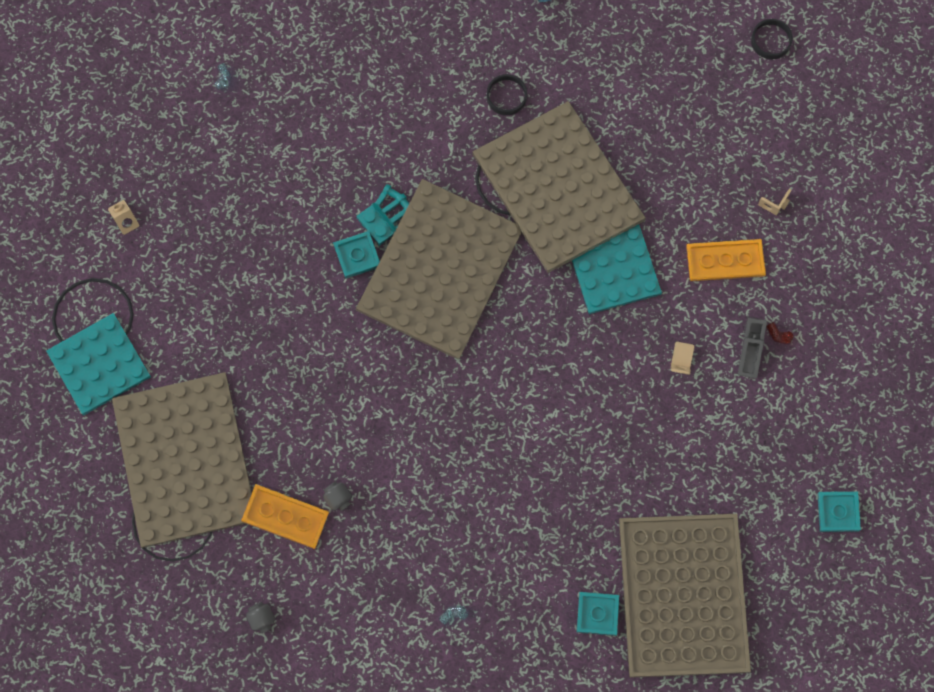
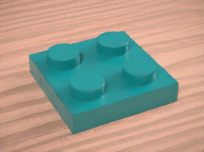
[333,231,380,279]
[817,491,861,532]
[576,592,619,636]

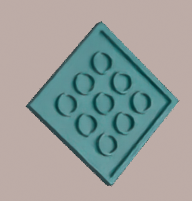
[572,224,662,314]
[46,313,151,416]

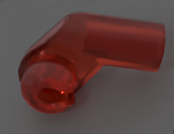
[766,322,794,344]

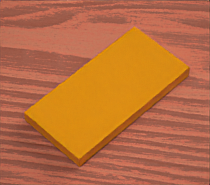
[686,239,766,281]
[241,484,329,549]

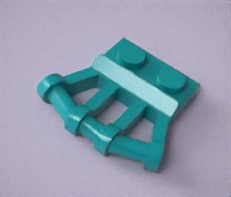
[356,184,410,246]

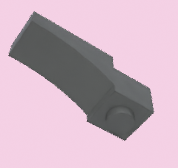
[737,316,767,378]

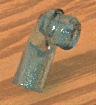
[215,63,232,90]
[438,605,469,626]

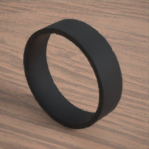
[751,19,793,60]
[487,74,527,115]

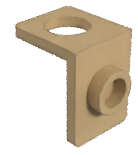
[758,189,791,216]
[108,200,139,235]
[671,342,694,374]

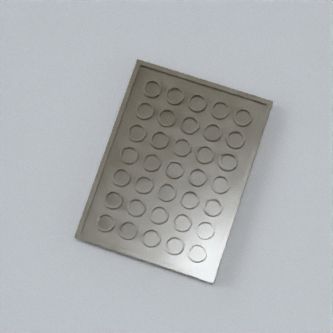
[472,101,645,273]
[356,179,521,360]
[112,372,252,548]
[619,514,751,678]

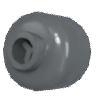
[323,481,352,511]
[246,602,275,633]

